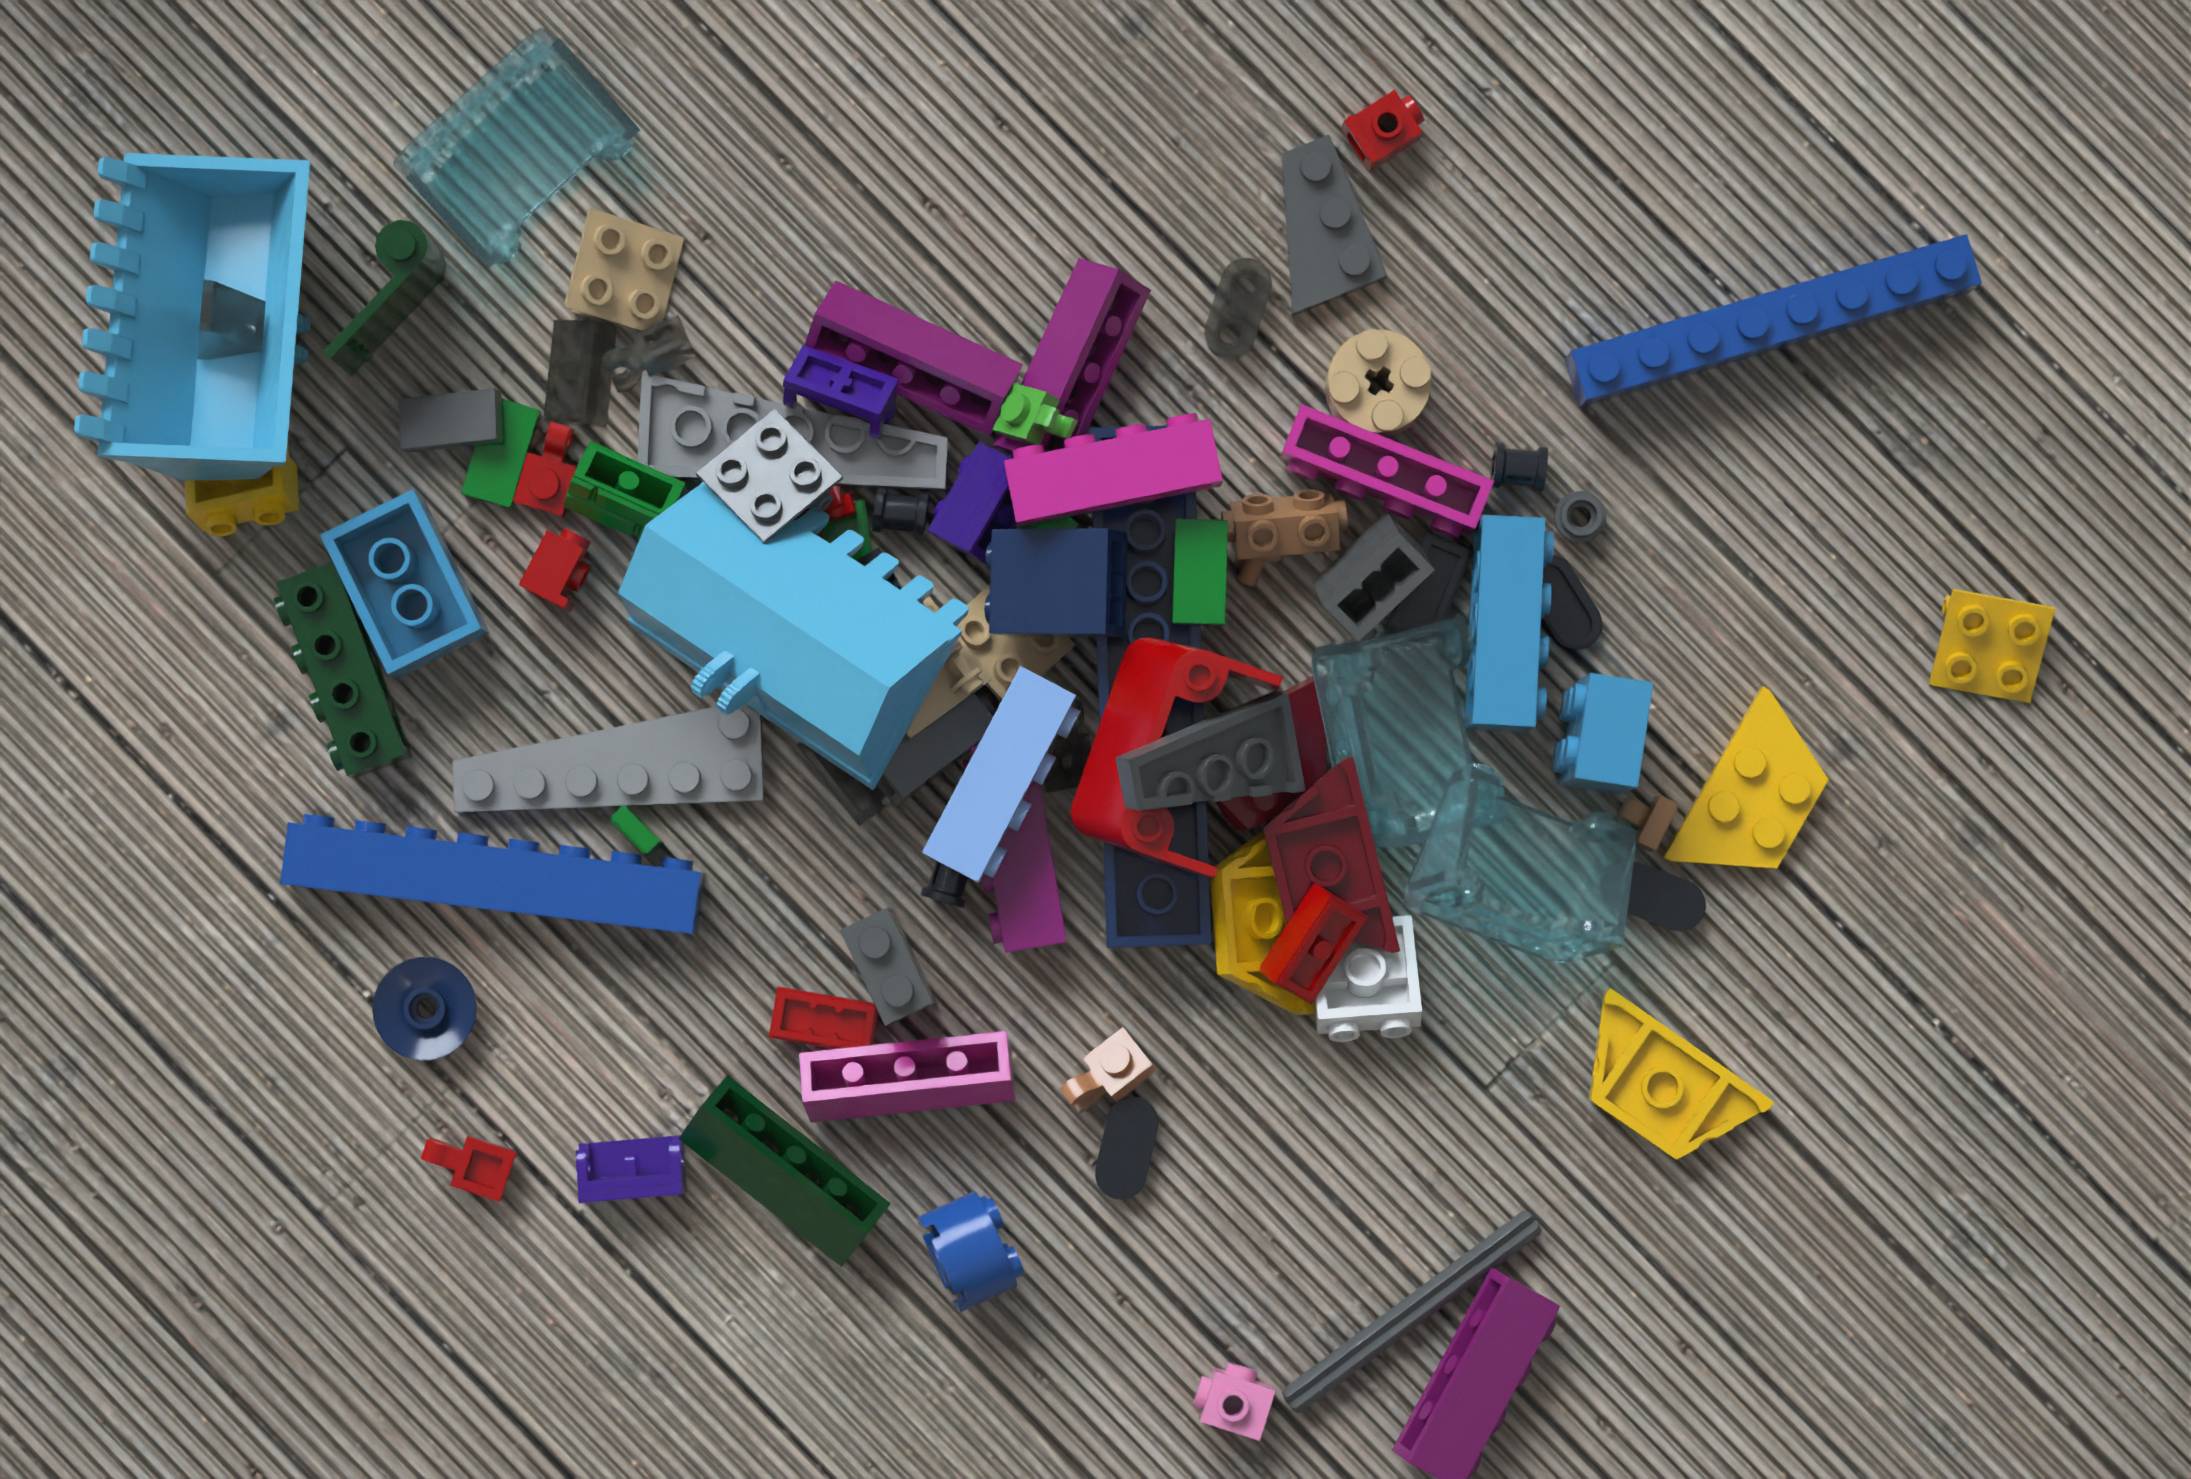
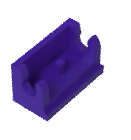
[783,345,899,440]
[576,1135,687,1203]

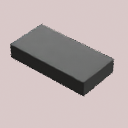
[399,388,503,453]

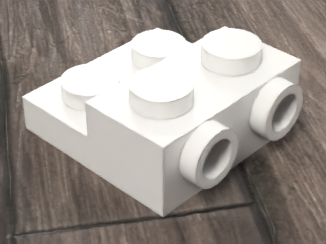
[1314,915,1422,1042]

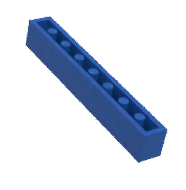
[1565,234,1982,408]
[280,814,705,934]

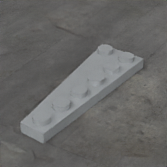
[637,374,948,491]
[452,704,765,813]

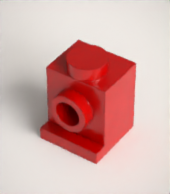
[1341,89,1425,173]
[518,528,591,613]

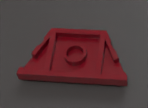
[1212,675,1328,830]
[1263,755,1400,953]

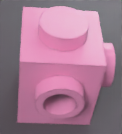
[1193,1362,1276,1441]

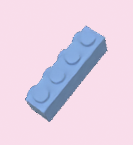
[922,666,1081,883]

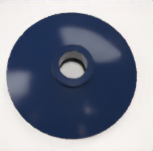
[372,957,477,1060]

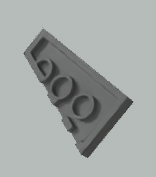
[1115,691,1306,811]

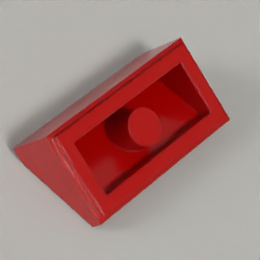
[1259,884,1368,1004]

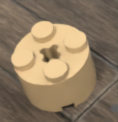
[1325,329,1431,438]

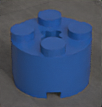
[917,1191,1025,1313]

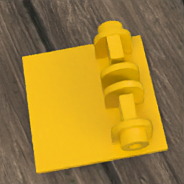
[1928,589,2055,703]

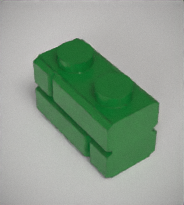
[563,441,685,540]

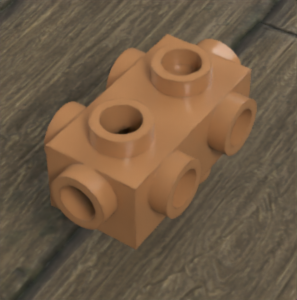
[1221,489,1348,586]

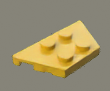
[1661,686,1829,869]
[1210,830,1315,1015]
[1589,988,1775,1160]

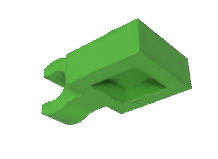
[992,383,1078,445]

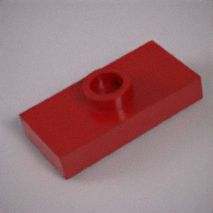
[768,986,879,1049]

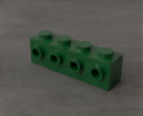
[274,561,413,778]
[678,1075,891,1267]

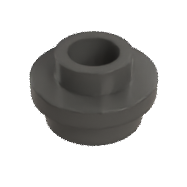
[1554,491,1606,543]

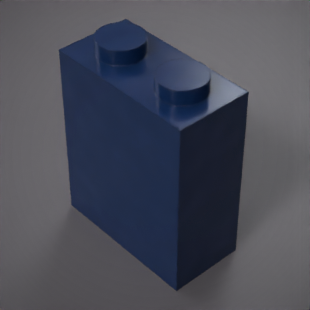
[984,528,1127,637]

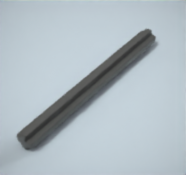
[1282,1210,1542,1413]

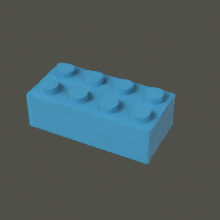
[1464,515,1554,733]

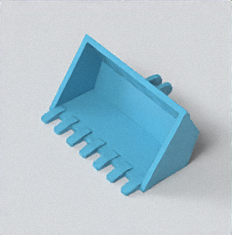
[74,153,311,481]
[618,481,969,790]

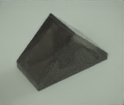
[197,280,266,360]

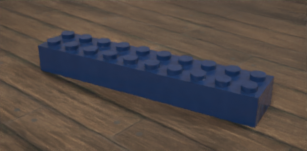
[1090,425,1211,948]

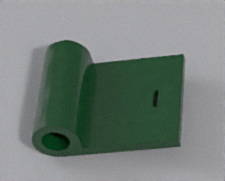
[323,220,446,376]

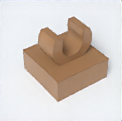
[1616,795,1679,852]

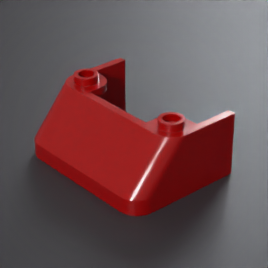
[1071,637,1283,879]

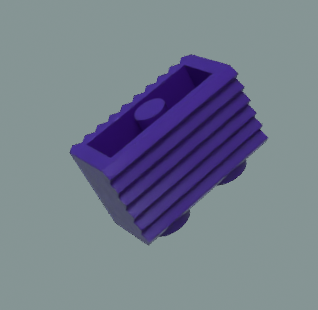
[927,442,1017,565]

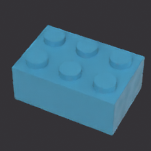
[320,489,490,679]
[1551,673,1653,794]

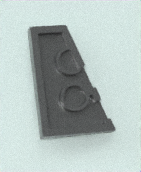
[1281,135,1387,316]

